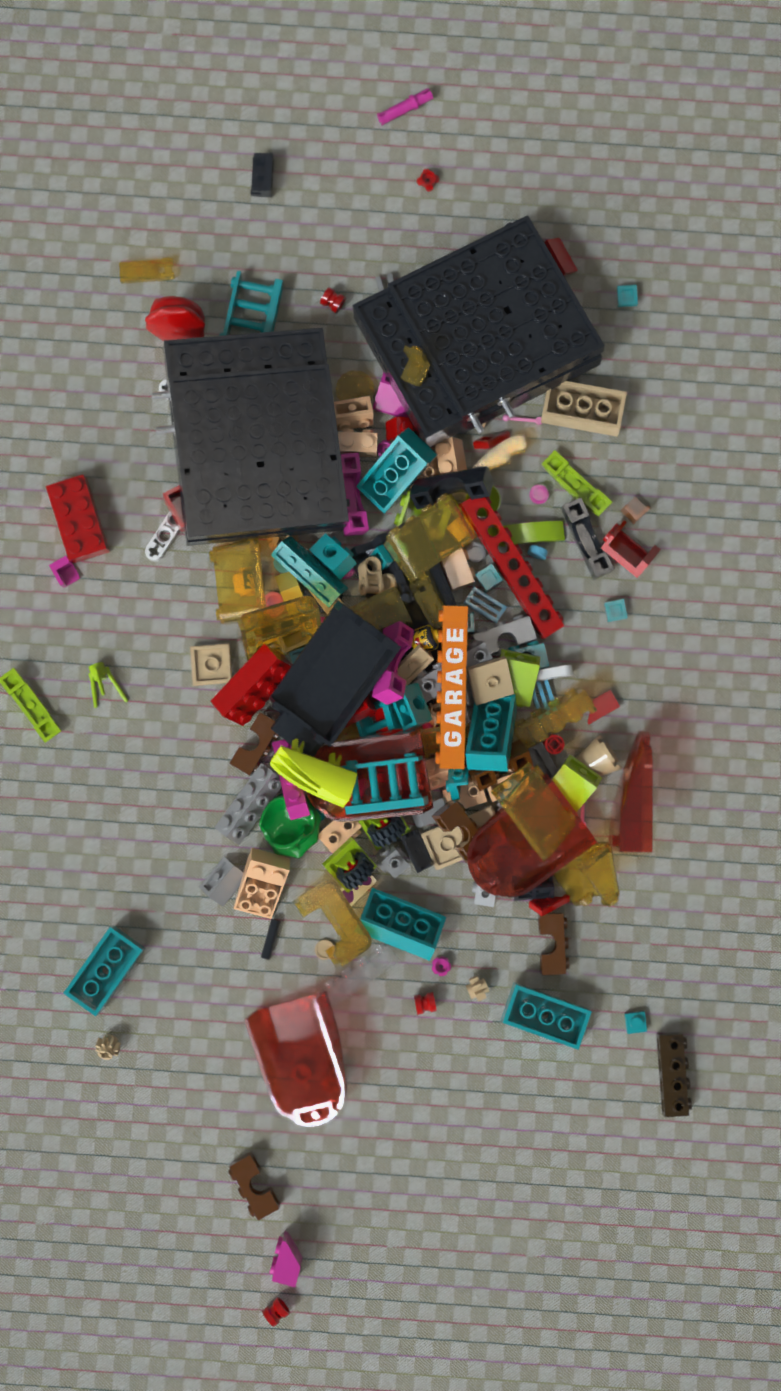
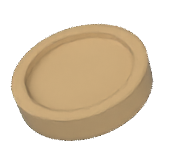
[315,940,335,960]

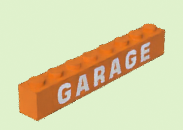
[435,606,468,769]

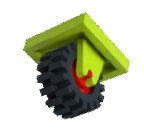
[356,797,411,851]
[322,837,377,893]

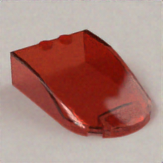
[306,728,434,822]
[608,730,653,852]
[467,773,597,898]
[244,991,347,1126]

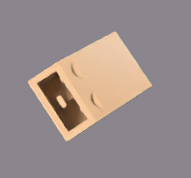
[409,437,467,489]
[233,848,290,919]

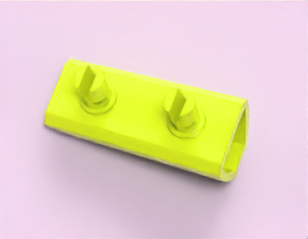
[270,739,357,808]

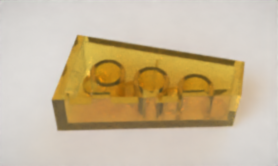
[323,586,413,630]
[514,687,597,749]

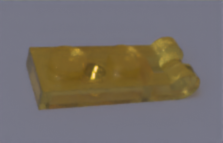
[119,258,175,284]
[408,573,443,630]

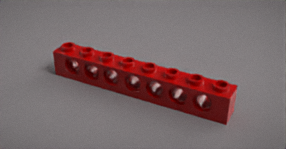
[459,497,564,639]

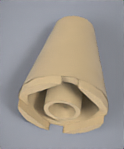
[576,735,622,776]

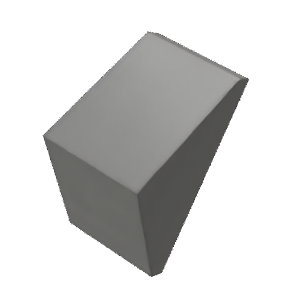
[410,798,446,828]

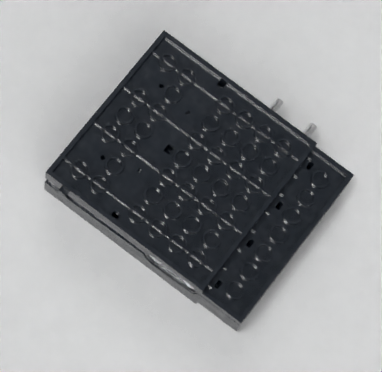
[352,215,605,447]
[152,328,350,546]

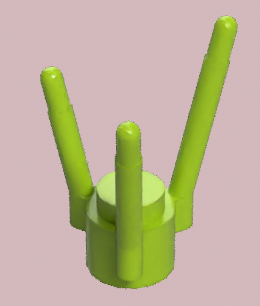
[88,662,128,708]

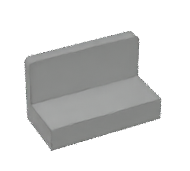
[199,856,243,906]

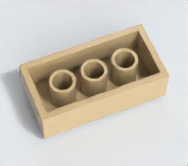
[541,381,627,437]

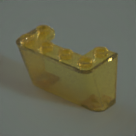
[384,493,477,583]
[293,880,372,968]

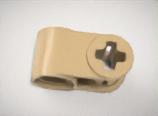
[358,556,384,596]

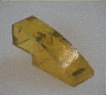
[472,433,528,470]

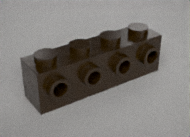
[656,1032,692,1117]

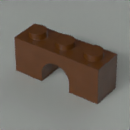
[229,713,279,776]
[466,739,534,791]
[432,801,491,864]
[538,913,570,975]
[228,1151,281,1221]

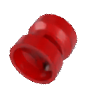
[320,287,346,314]
[542,734,565,754]
[414,992,437,1015]
[262,1297,290,1327]

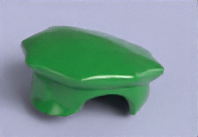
[259,793,321,858]

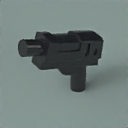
[393,561,416,605]

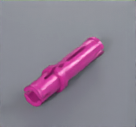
[377,88,433,126]

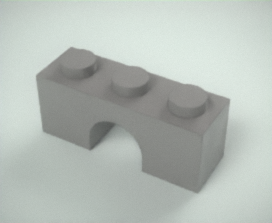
[472,615,537,655]

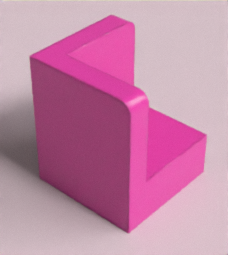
[49,556,80,588]

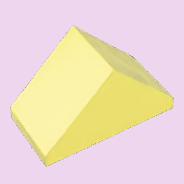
[275,572,307,613]

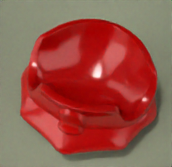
[145,296,205,341]

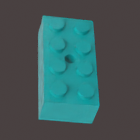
[356,427,437,514]
[466,695,517,771]
[355,887,447,961]
[63,925,146,1017]
[500,982,592,1050]

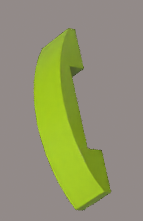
[541,450,612,517]
[488,521,565,548]
[0,668,61,743]

